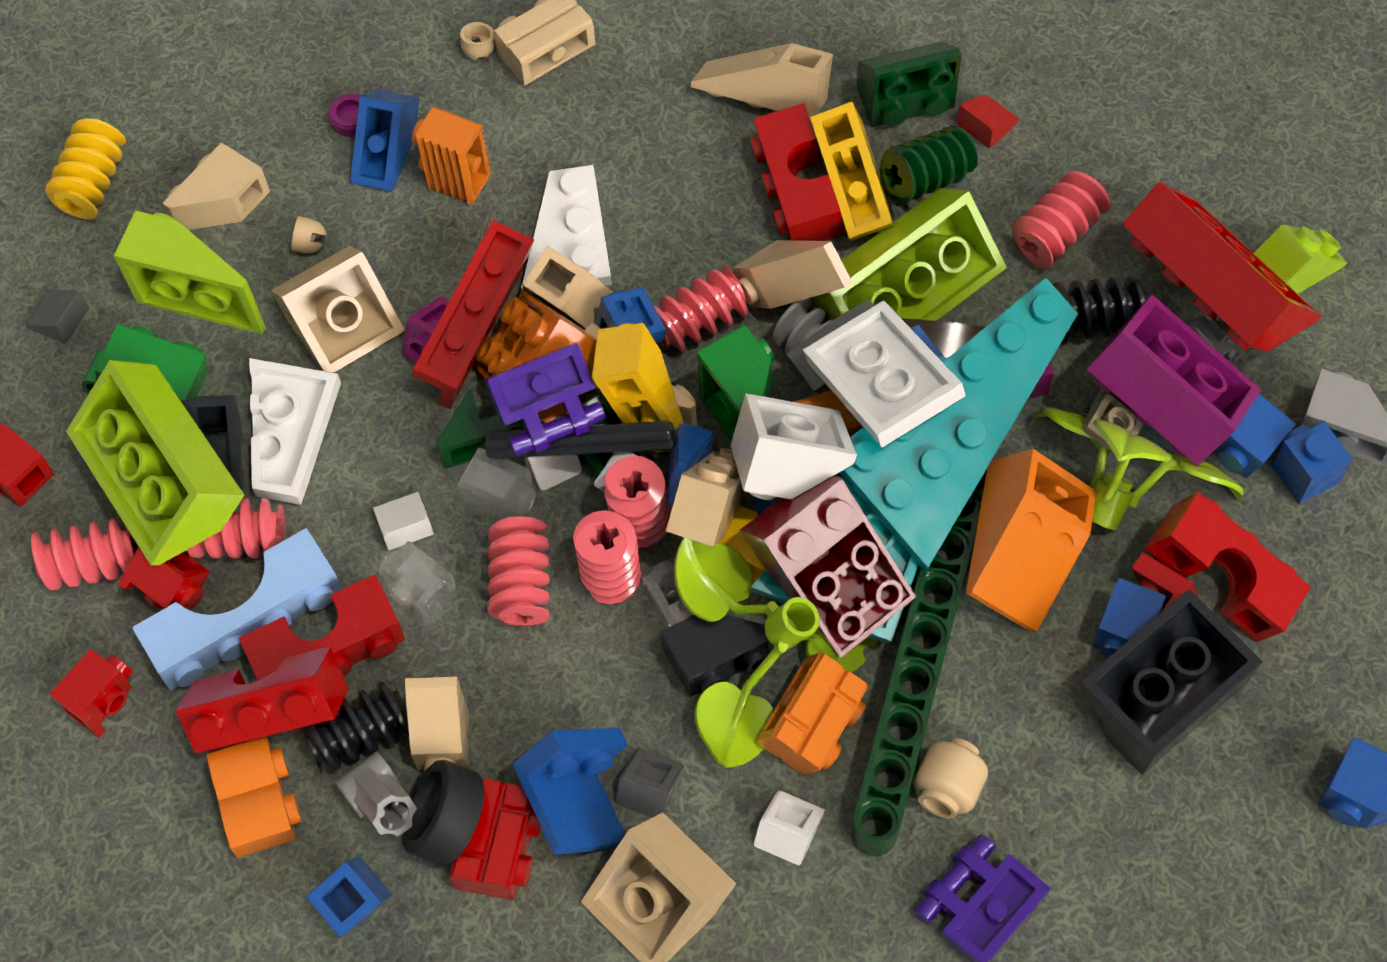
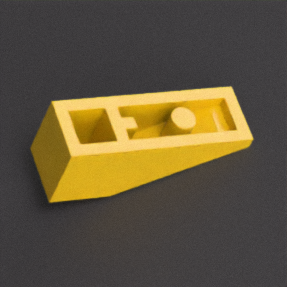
[810,101,894,241]
[592,323,684,454]

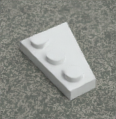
[521,165,612,292]
[249,358,341,505]

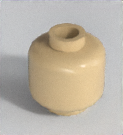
[913,738,988,819]

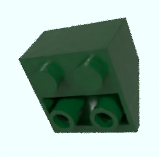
[856,41,962,127]

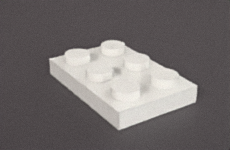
[803,300,966,448]

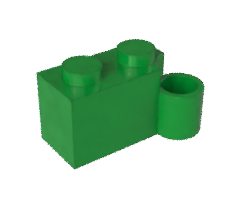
[82,324,208,410]

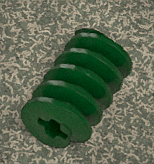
[880,125,978,203]

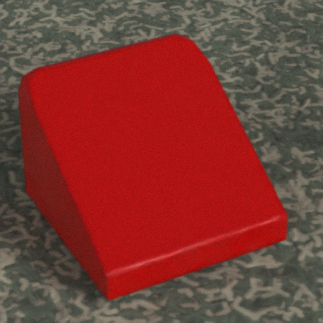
[957,94,1019,149]

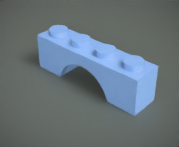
[132,528,342,691]

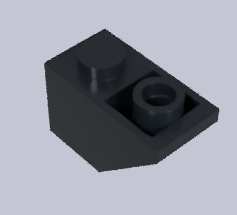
[660,614,774,698]

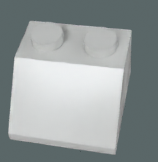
[731,393,857,500]

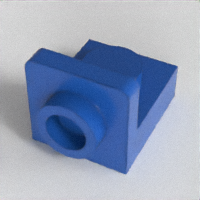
[595,287,666,343]

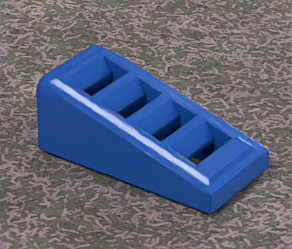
[667,423,714,507]

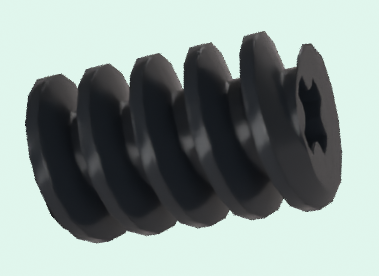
[1052,276,1146,340]
[302,681,409,774]

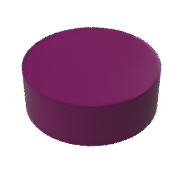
[328,94,361,137]

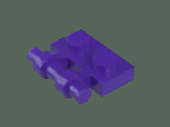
[484,342,606,457]
[913,834,1051,962]

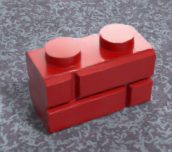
[449,778,542,900]

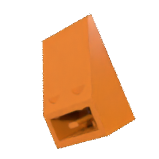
[475,290,597,423]
[966,449,1097,632]

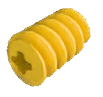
[45,118,127,220]

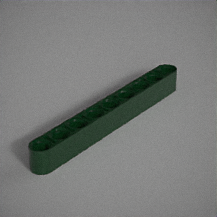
[852,457,994,857]

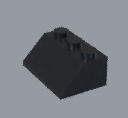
[1079,589,1263,775]

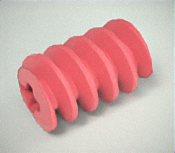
[1012,171,1111,270]
[653,263,749,353]
[604,456,671,548]
[184,498,286,559]
[573,510,641,604]
[487,516,550,626]
[31,518,139,591]

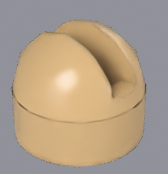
[460,22,495,60]
[291,216,326,254]

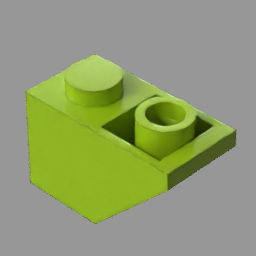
[1254,225,1347,294]

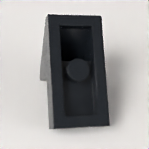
[186,394,244,489]

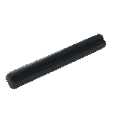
[485,421,675,459]

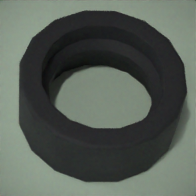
[401,760,485,865]

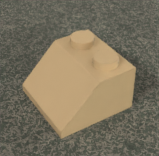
[271,246,405,373]
[581,812,736,962]

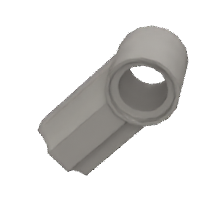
[334,751,417,837]

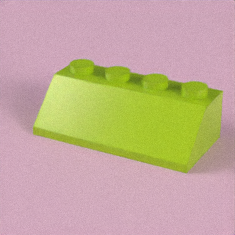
[811,188,1007,324]
[66,360,245,565]

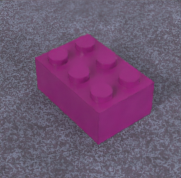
[1087,295,1261,467]

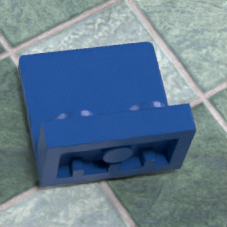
[513,728,628,855]

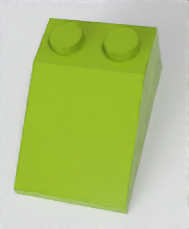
[114,210,266,334]

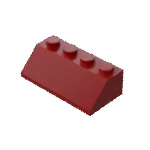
[1122,181,1322,352]

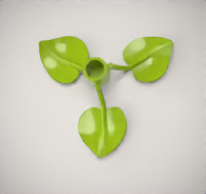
[1035,407,1244,530]
[674,537,879,768]

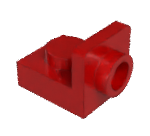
[1132,552,1198,612]

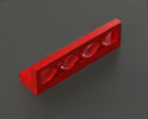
[412,220,534,409]

